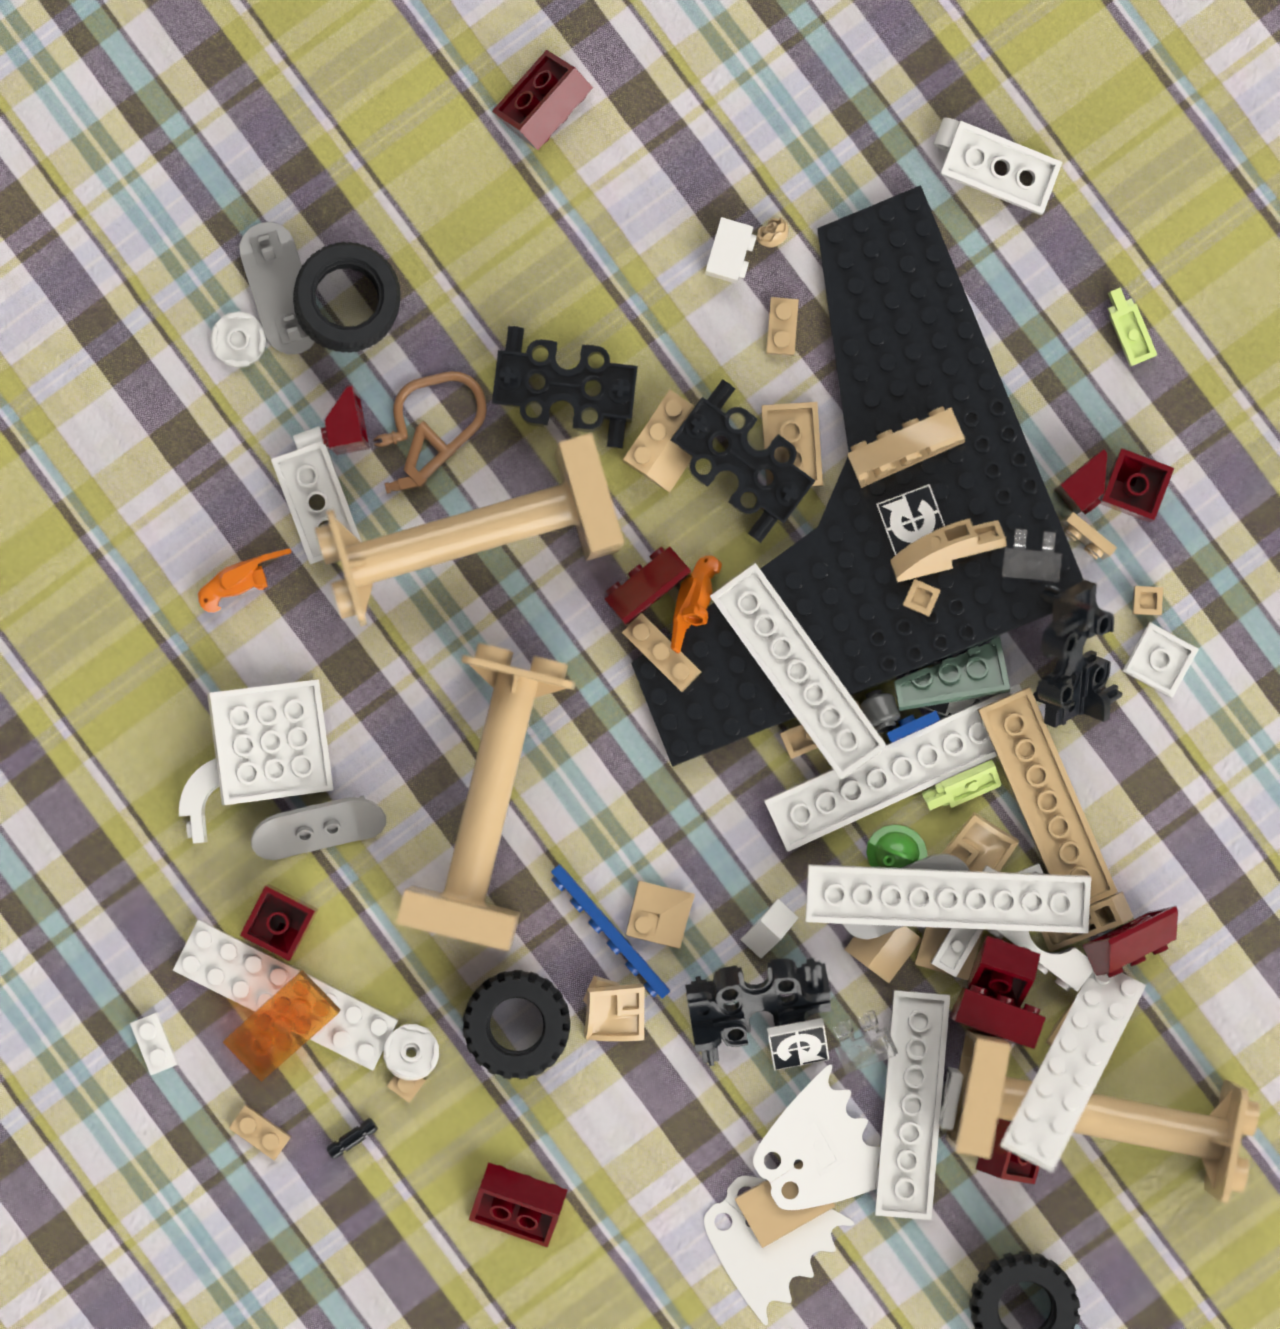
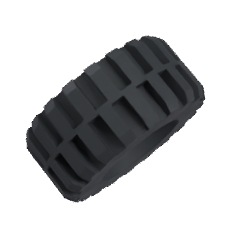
[462,970,570,1080]
[969,1251,1080,1329]

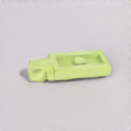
[1108,287,1157,367]
[922,760,1002,810]

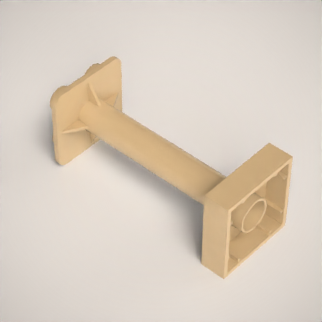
[315,433,624,626]
[396,643,576,951]
[946,1029,1260,1203]

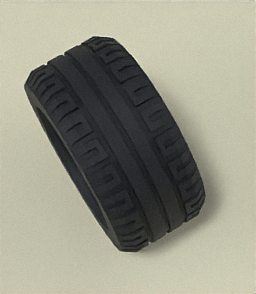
[293,242,401,353]

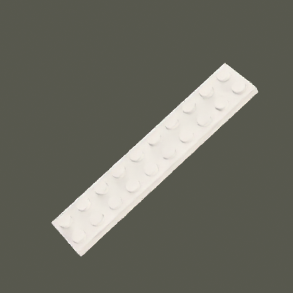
[764,684,1022,852]
[805,864,1091,933]

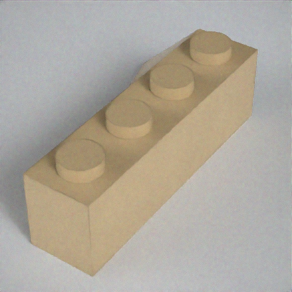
[847,407,965,488]

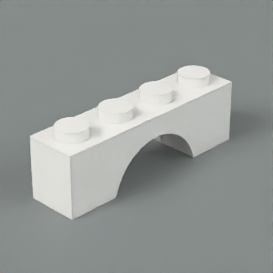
[987,929,1094,992]

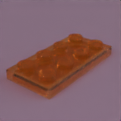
[223,970,341,1082]

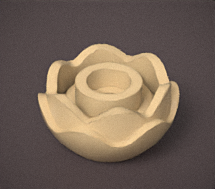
[756,217,789,248]

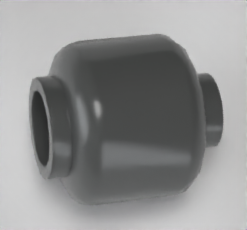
[860,690,900,733]

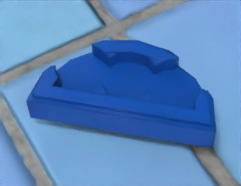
[886,710,940,743]

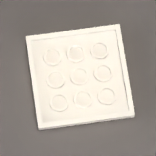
[207,679,333,805]

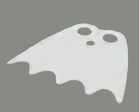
[753,1065,880,1210]
[704,1176,854,1325]

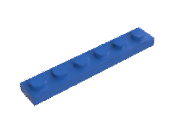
[551,864,671,999]

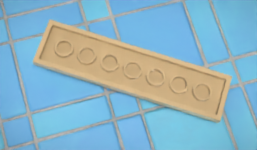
[977,687,1118,905]

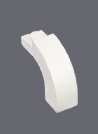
[179,758,220,843]

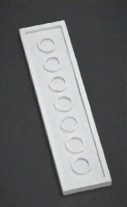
[710,563,887,780]
[173,920,399,1071]
[1000,971,1146,1173]
[875,990,950,1220]

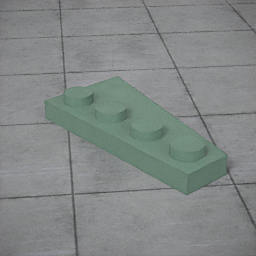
[894,637,1010,711]

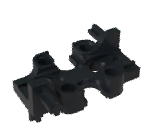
[492,326,638,449]
[670,379,815,543]
[1033,580,1122,728]
[685,958,832,1066]

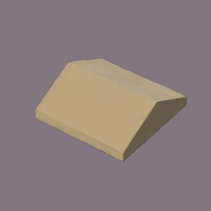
[844,926,922,983]

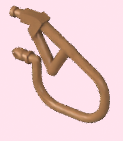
[373,371,487,494]

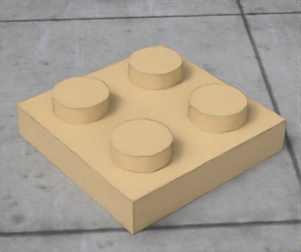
[1061,512,1117,560]

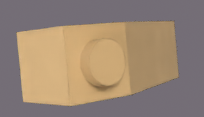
[1041,891,1133,952]

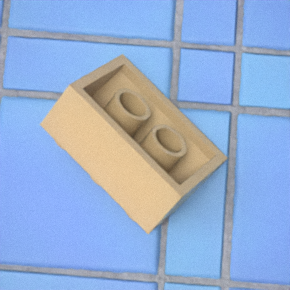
[623,390,695,493]

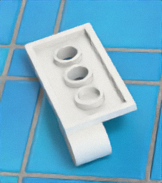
[933,118,1062,215]
[271,426,362,564]

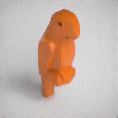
[198,548,292,613]
[671,555,722,653]

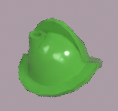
[866,824,927,868]

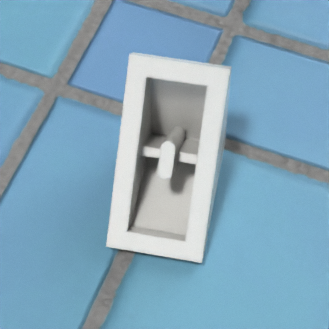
[740,899,799,958]

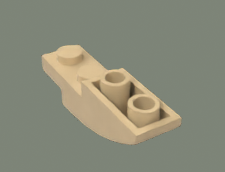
[890,518,1006,582]

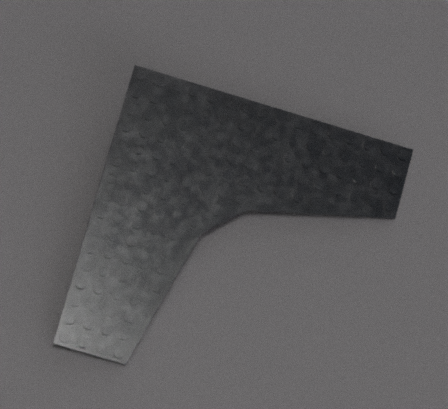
[631,185,1084,767]

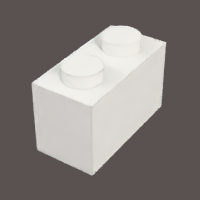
[705,217,757,284]

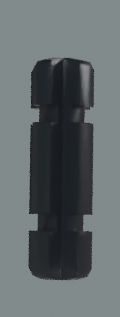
[326,1118,378,1159]

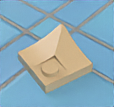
[941,812,1019,872]
[625,881,695,949]
[584,983,644,1041]

